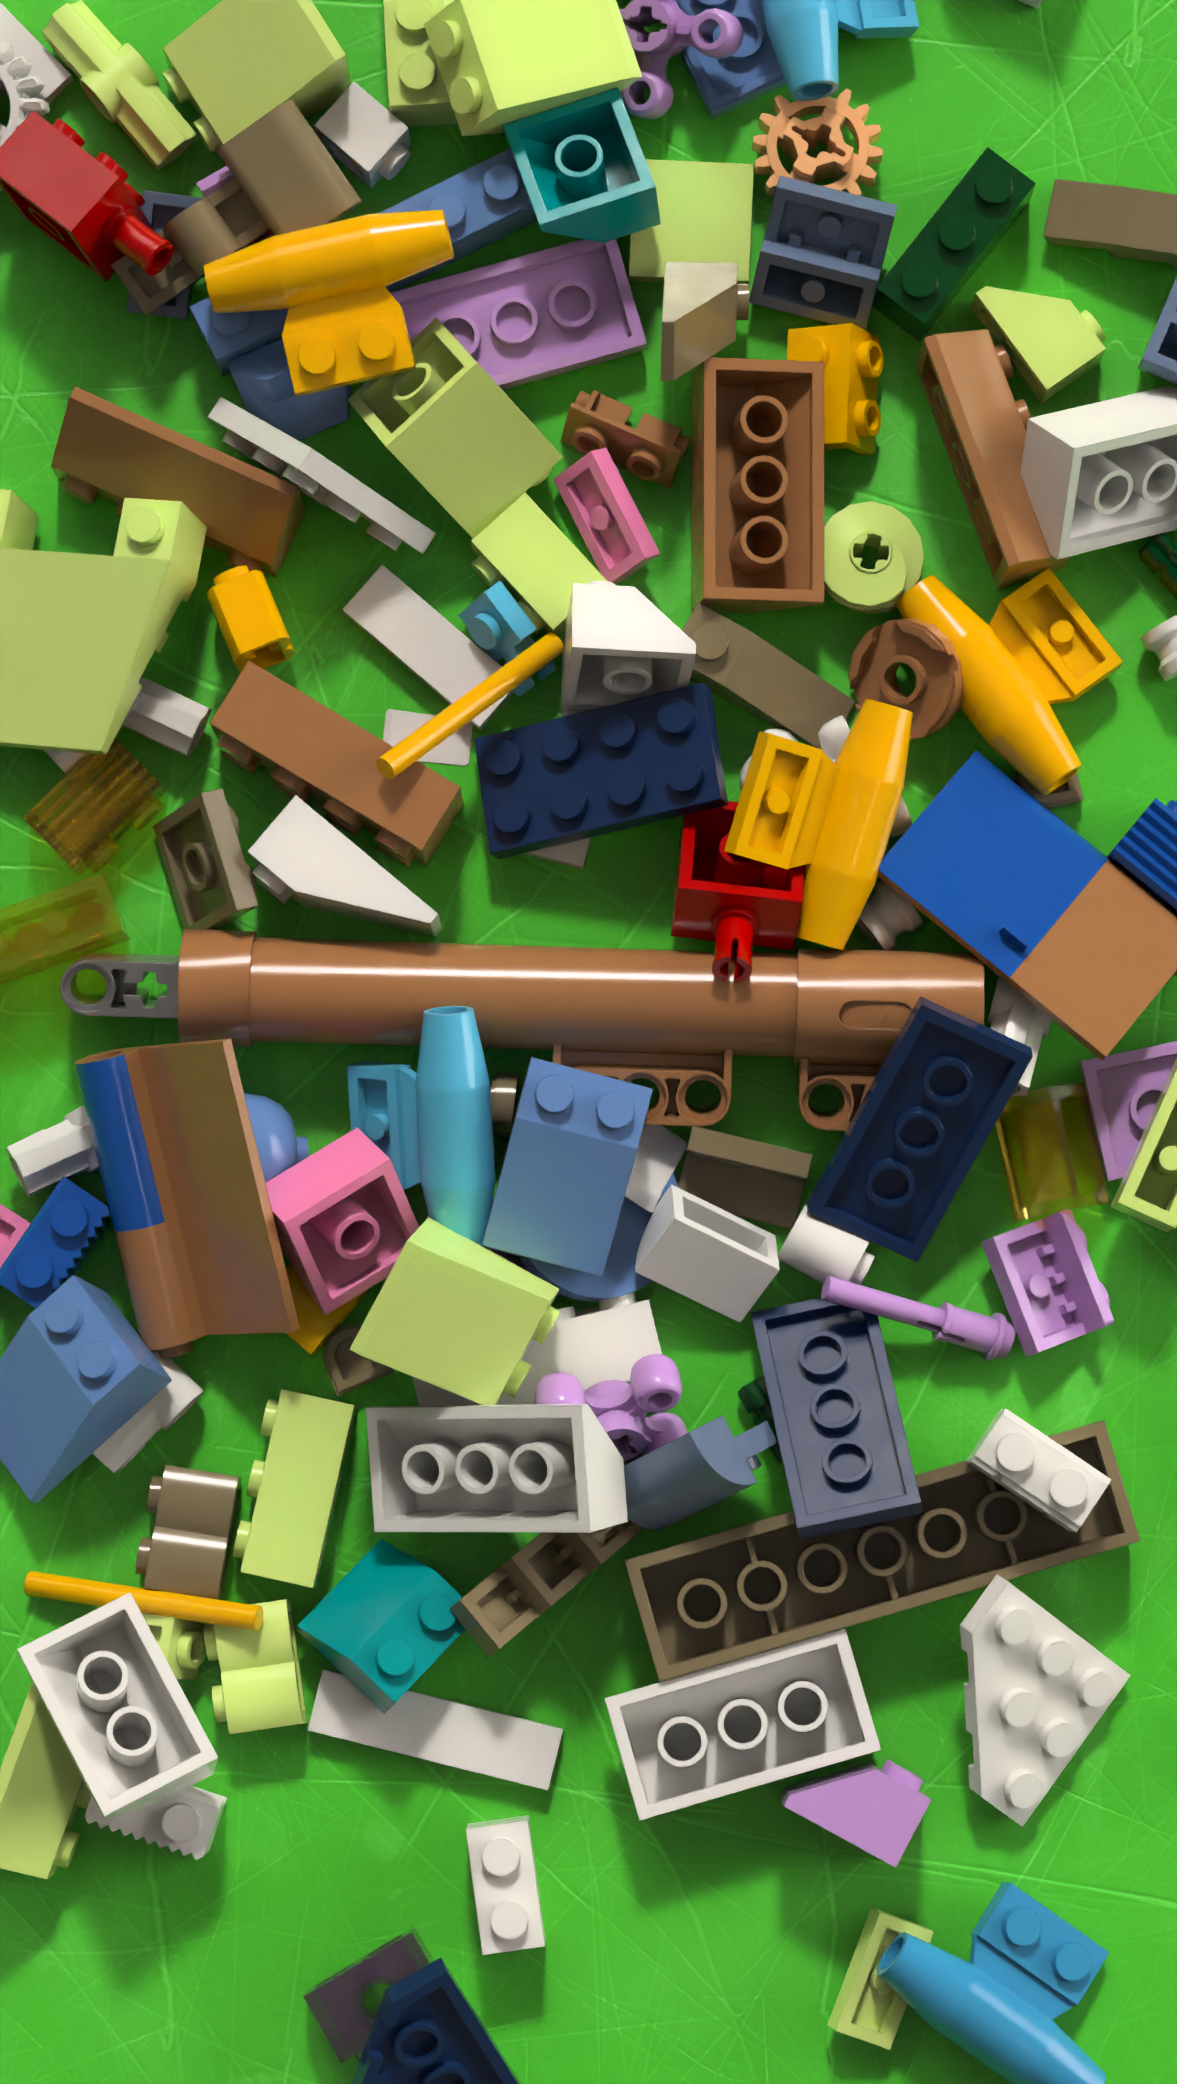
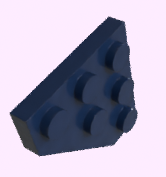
[351,1958,521,2084]

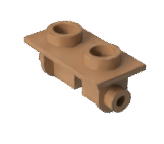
[560,390,691,488]

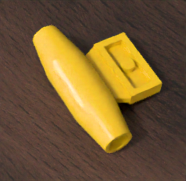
[204,209,454,397]
[896,568,1123,796]
[724,699,913,950]

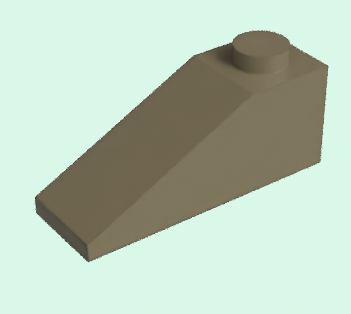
[661,262,749,381]
[682,602,856,749]

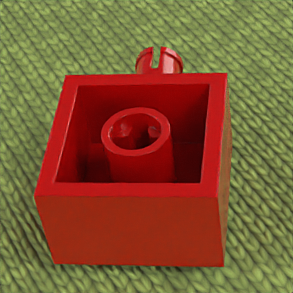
[0,111,174,282]
[671,801,805,983]

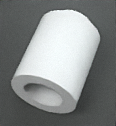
[778,1205,875,1285]

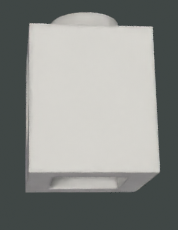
[314,82,411,189]

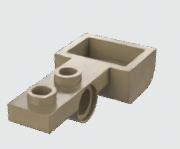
[111,99,363,316]

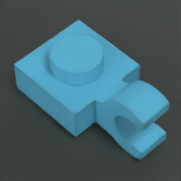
[458,581,556,697]

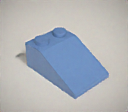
[482,1057,653,1278]
[0,1275,172,1504]

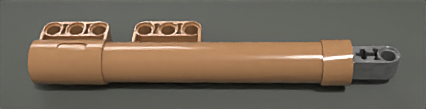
[60,929,985,1131]

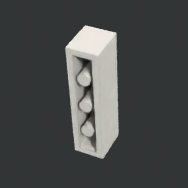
[412,1292,662,1406]

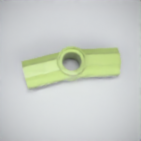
[42,0,197,171]

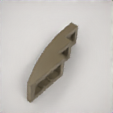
[1043,179,1177,271]
[449,1453,644,1657]

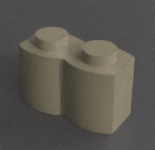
[135,1465,242,1600]

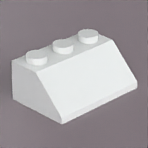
[1020,385,1177,559]
[17,1593,218,1819]

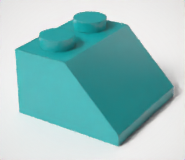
[503,87,661,243]
[295,1539,465,1714]

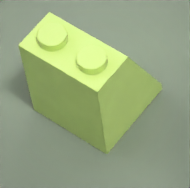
[162,0,351,154]
[424,0,643,136]
[347,317,563,538]
[350,1217,561,1405]

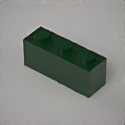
[872,147,1036,342]

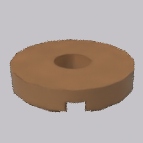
[848,618,964,739]

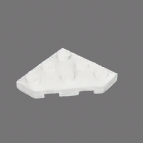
[208,397,436,554]
[960,1574,1131,1827]

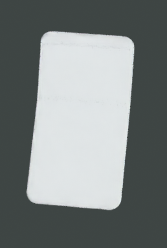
[383,709,473,766]
[625,1125,687,1213]

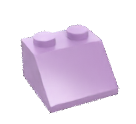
[779,1759,931,1868]

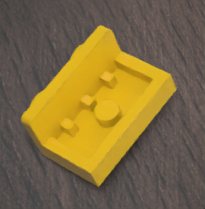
[787,323,884,455]

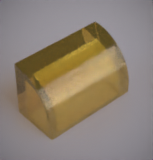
[995,1083,1109,1221]

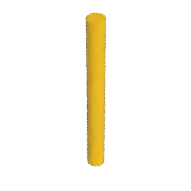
[376,632,564,779]
[24,1571,264,1631]

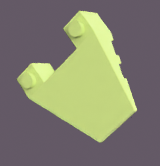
[0,489,207,755]

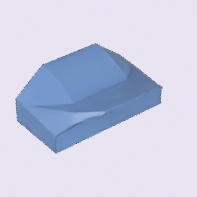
[227,339,352,441]

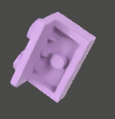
[981,1209,1114,1357]

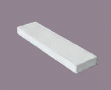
[308,1669,563,1790]

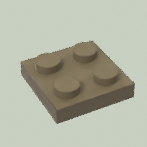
[153,788,259,930]

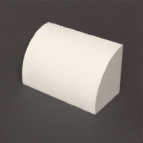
[635,1184,780,1323]

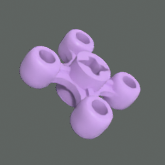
[619,0,743,120]
[535,1354,688,1462]

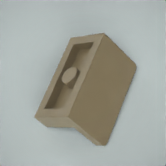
[678,1126,813,1229]

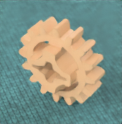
[752,88,883,196]

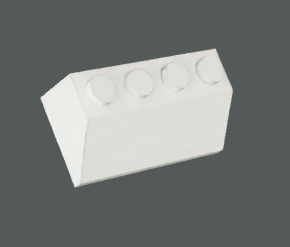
[366,1404,628,1533]
[604,1628,881,1821]

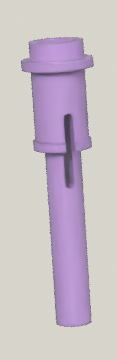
[821,1276,1015,1361]

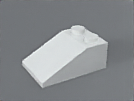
[248,795,442,938]

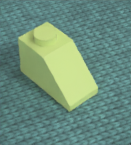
[971,286,1106,404]

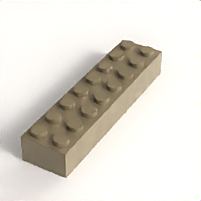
[624,1421,1140,1682]

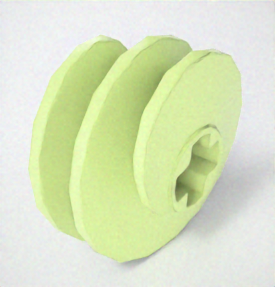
[824,501,924,614]

